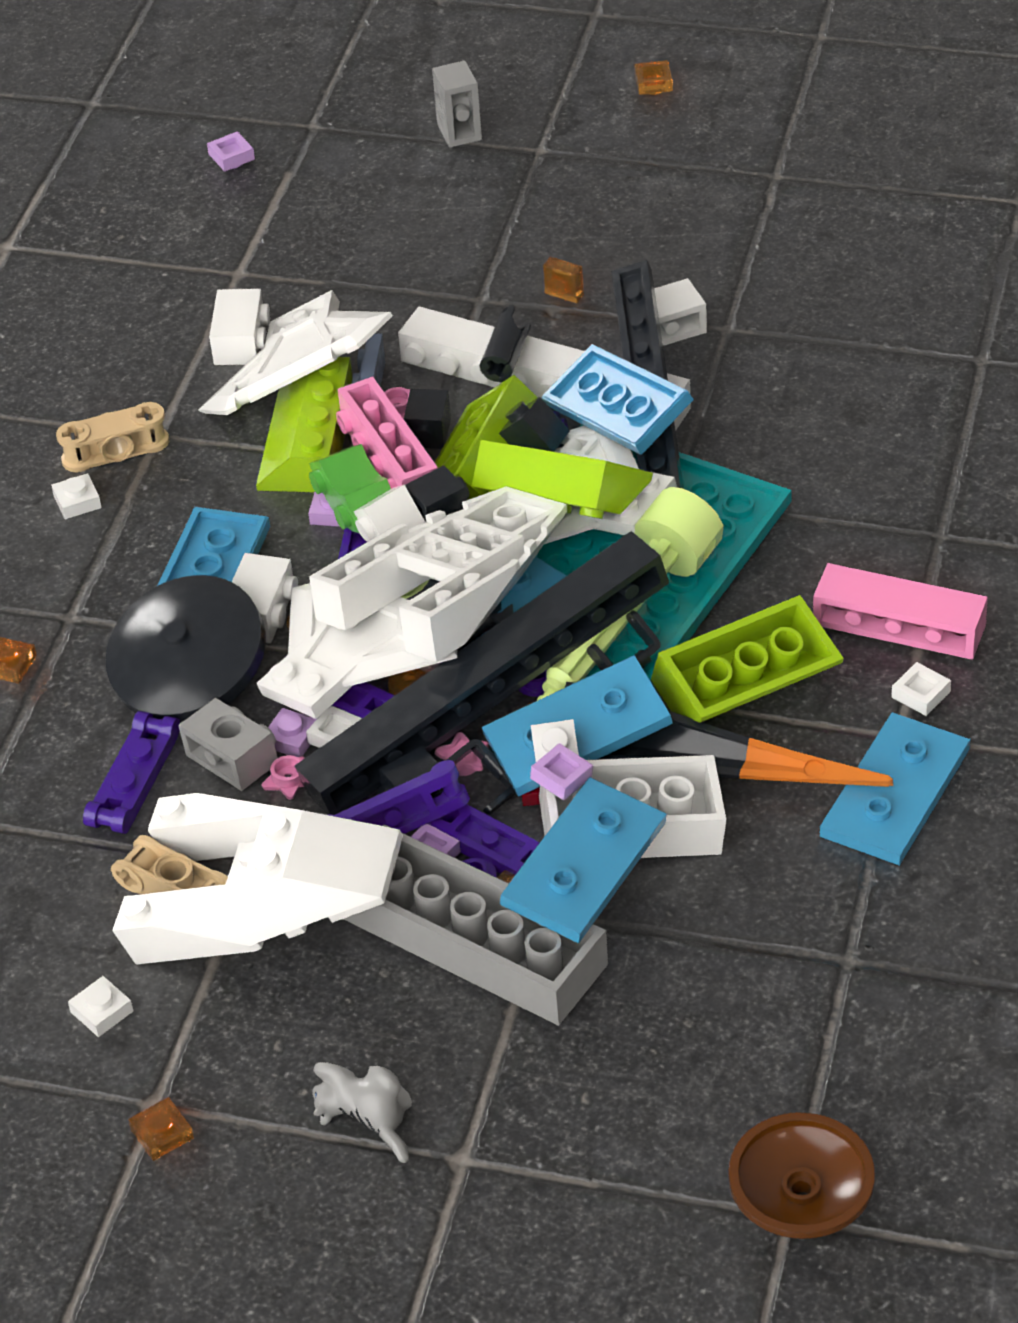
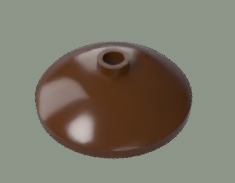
[729,1112,875,1239]

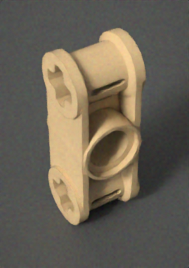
[56,402,169,472]
[111,835,228,895]

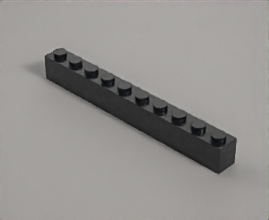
[294,531,669,815]

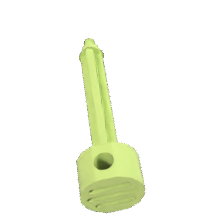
[537,487,724,701]

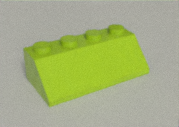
[256,357,353,492]
[434,375,538,499]
[471,440,653,519]
[651,595,844,723]

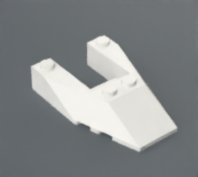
[309,486,567,662]
[112,793,403,965]

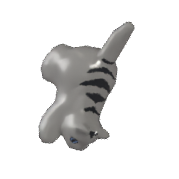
[313,1062,412,1163]

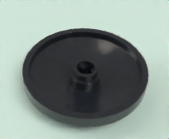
[106,575,266,722]

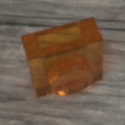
[634,60,673,95]
[543,257,584,303]
[0,637,37,684]
[128,1097,194,1161]

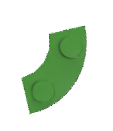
[309,444,391,533]

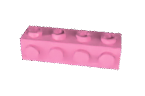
[336,377,438,489]
[813,563,988,660]

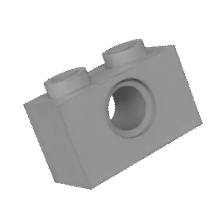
[432,60,482,148]
[178,698,277,791]

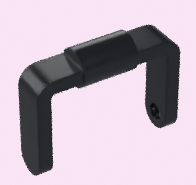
[587,610,660,671]
[447,739,516,816]

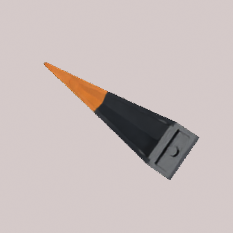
[565,682,893,787]

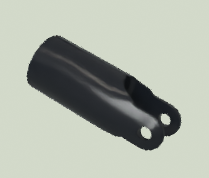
[479,305,531,382]

